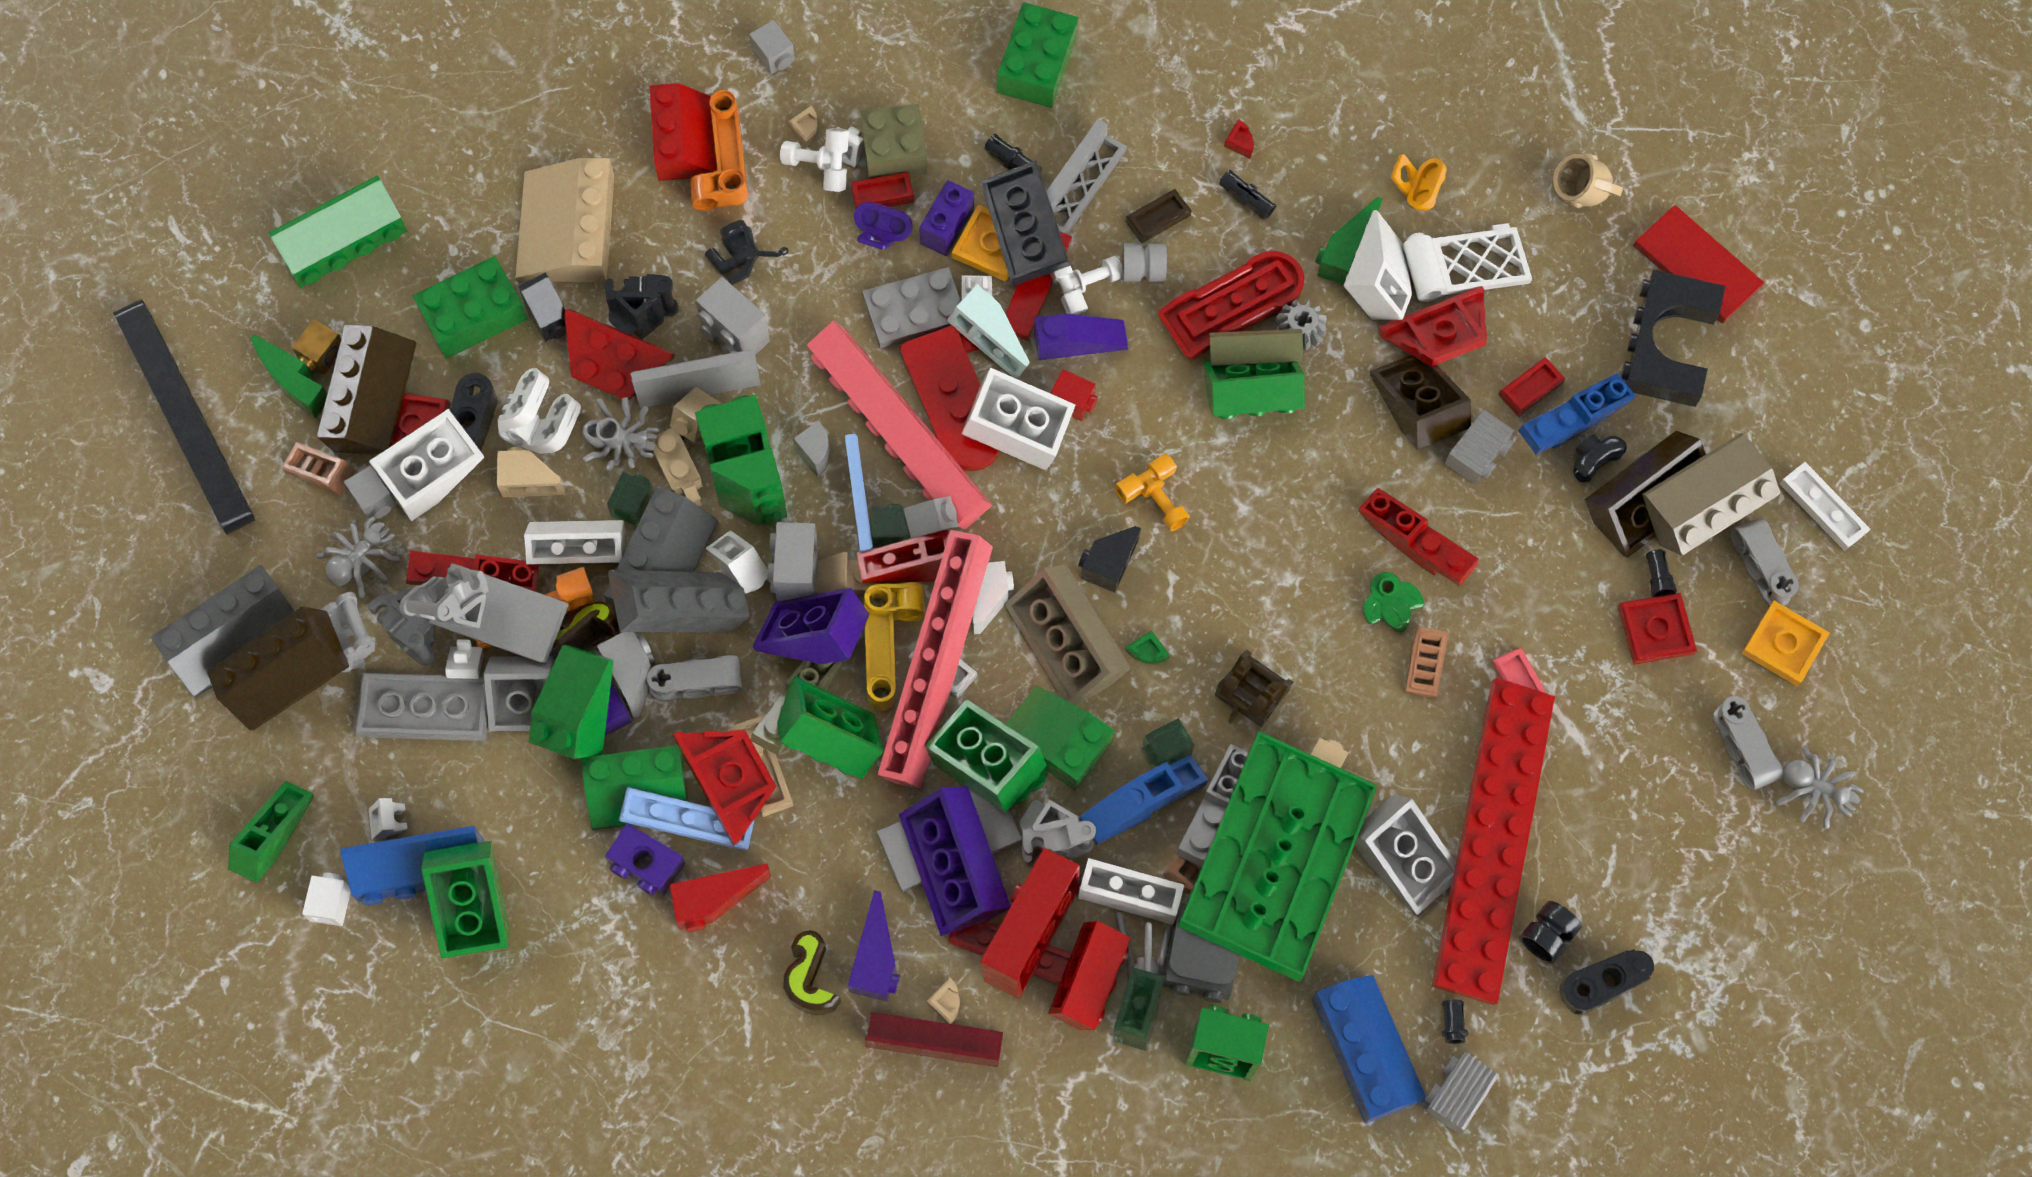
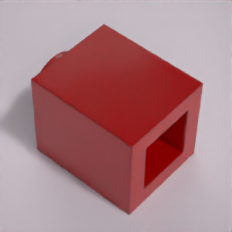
[1050,369,1098,421]

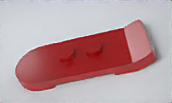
[1158,251,1305,360]
[899,326,1000,471]

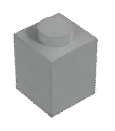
[749,20,795,74]
[344,465,396,519]
[903,496,958,539]

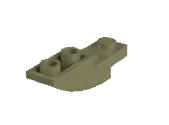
[751,660,844,756]

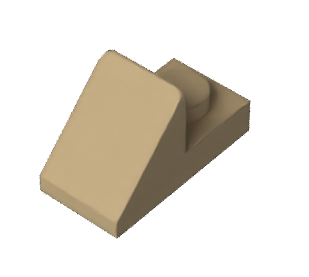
[816,552,879,594]

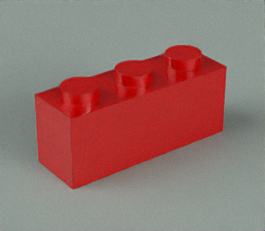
[1048,921,1131,1030]

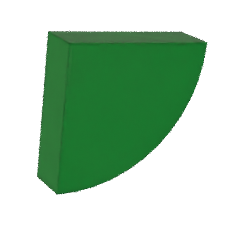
[1125,630,1170,664]

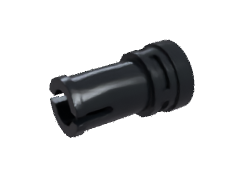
[1645,549,1677,597]

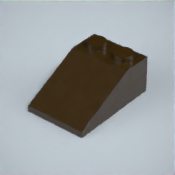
[1370,355,1471,450]

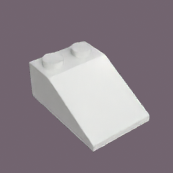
[369,409,484,521]

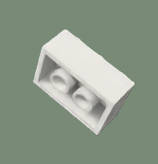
[961,368,1075,470]

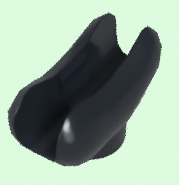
[1573,434,1627,482]

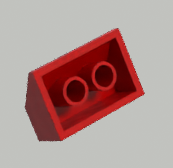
[649,83,717,181]

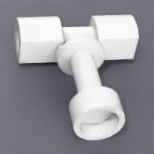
[780,128,849,192]
[1050,256,1123,315]

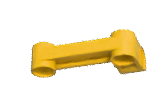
[864,582,925,711]

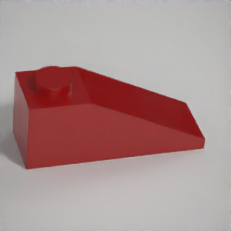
[857,529,949,583]
[670,863,771,932]

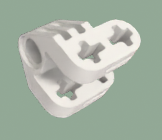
[498,368,581,454]

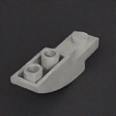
[1176,744,1248,867]

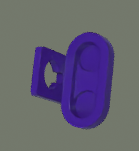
[854,201,913,250]

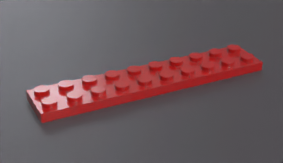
[1432,677,1555,1005]

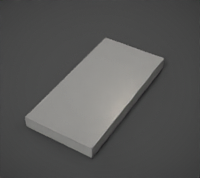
[631,349,761,408]
[428,563,569,664]
[355,673,488,741]
[877,792,1022,893]

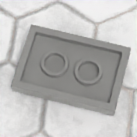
[862,267,961,348]

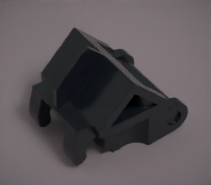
[604,274,678,340]

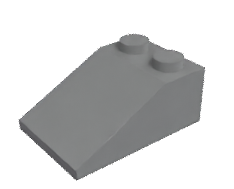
[1354,794,1456,915]

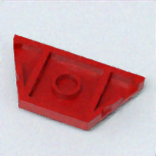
[1378,286,1487,367]
[565,309,676,400]
[672,730,777,846]

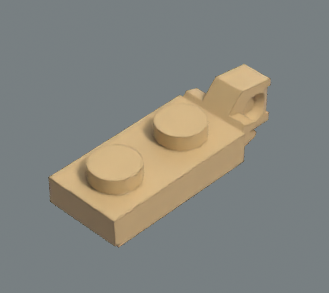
[648,428,703,507]

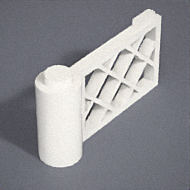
[1403,223,1532,302]

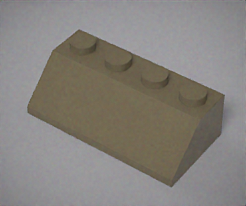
[1642,433,1781,556]
[1004,565,1131,705]

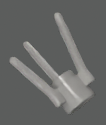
[1116,912,1173,987]

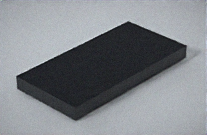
[980,160,1070,287]

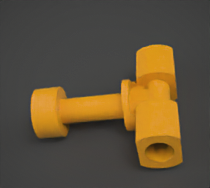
[1114,453,1190,532]

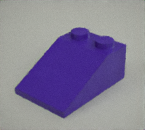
[753,587,870,664]

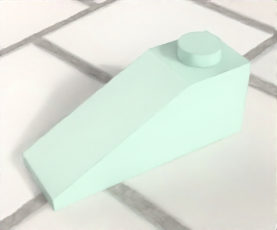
[947,285,1030,379]

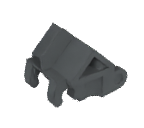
[368,589,436,666]

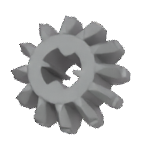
[1276,299,1327,352]

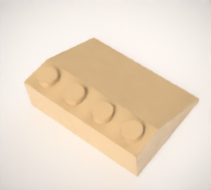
[515,158,614,282]

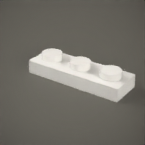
[1780,462,1870,551]

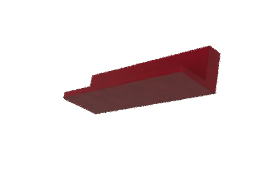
[865,1012,1003,1067]

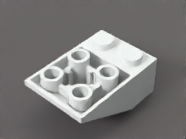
[1344,210,1412,320]

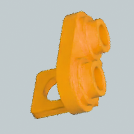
[1391,154,1447,211]

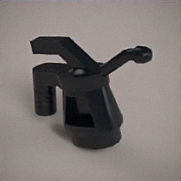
[705,220,789,285]

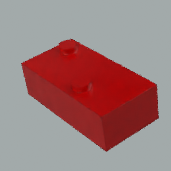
[980,848,1081,999]

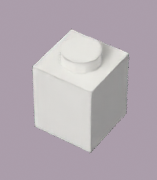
[302,873,351,926]

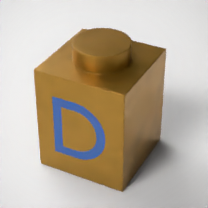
[292,319,341,375]

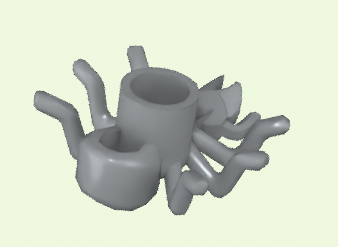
[582,398,660,471]
[316,516,400,598]
[1776,747,1863,829]

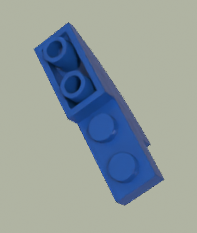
[1518,373,1636,455]
[1079,755,1208,845]

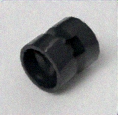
[1519,900,1582,964]

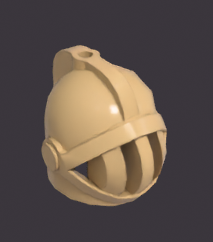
[1553,153,1623,208]

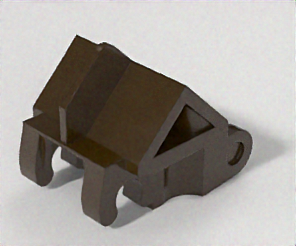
[1215,650,1294,728]

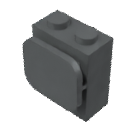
[1163,903,1239,1003]

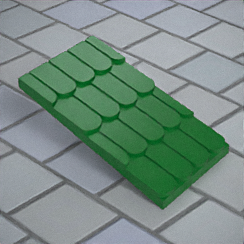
[1177,731,1378,982]

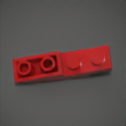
[1358,487,1479,586]
[406,550,539,592]

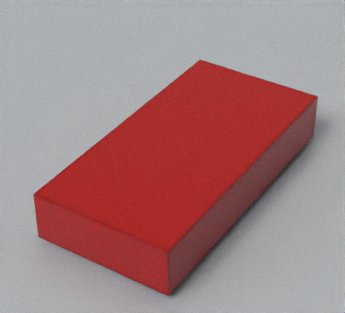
[850,172,915,209]
[1498,357,1566,417]

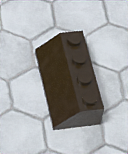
[317,325,417,454]
[1584,431,1706,558]
[207,606,349,730]

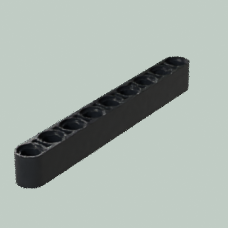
[113,299,256,535]

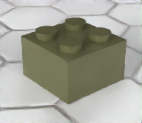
[860,104,927,179]

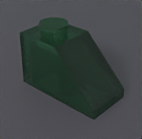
[1113,967,1165,1051]

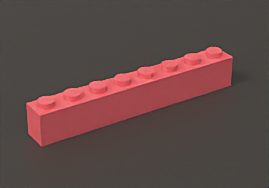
[807,320,993,530]
[877,530,993,790]

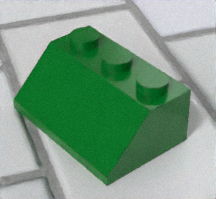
[1203,361,1305,419]
[709,448,788,526]
[777,676,884,779]
[582,746,688,830]

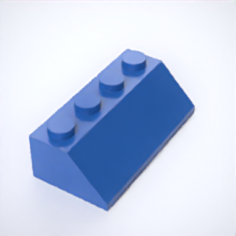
[340,826,485,905]
[1312,975,1426,1124]

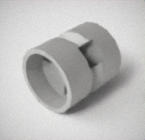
[1122,243,1167,282]

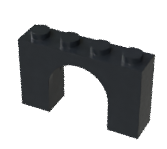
[1621,270,1726,407]

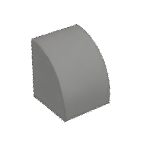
[793,421,830,477]

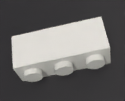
[524,520,626,564]
[1078,858,1184,925]

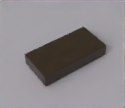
[1125,189,1192,244]

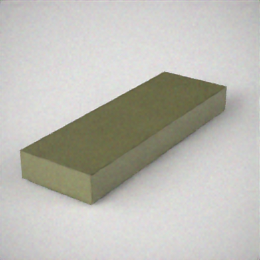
[1210,329,1303,365]

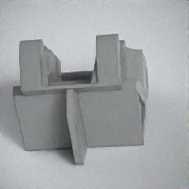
[399,567,489,628]
[320,592,375,673]
[1019,799,1096,864]

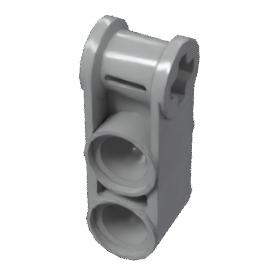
[1730,518,1799,606]
[647,655,742,701]
[1713,696,1783,791]

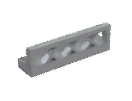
[1047,119,1127,234]

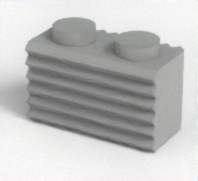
[1445,409,1515,484]
[1425,1052,1499,1134]

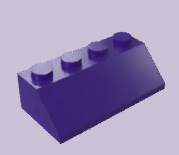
[898,786,1011,936]

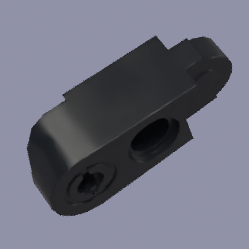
[450,373,497,451]
[1559,949,1654,1015]

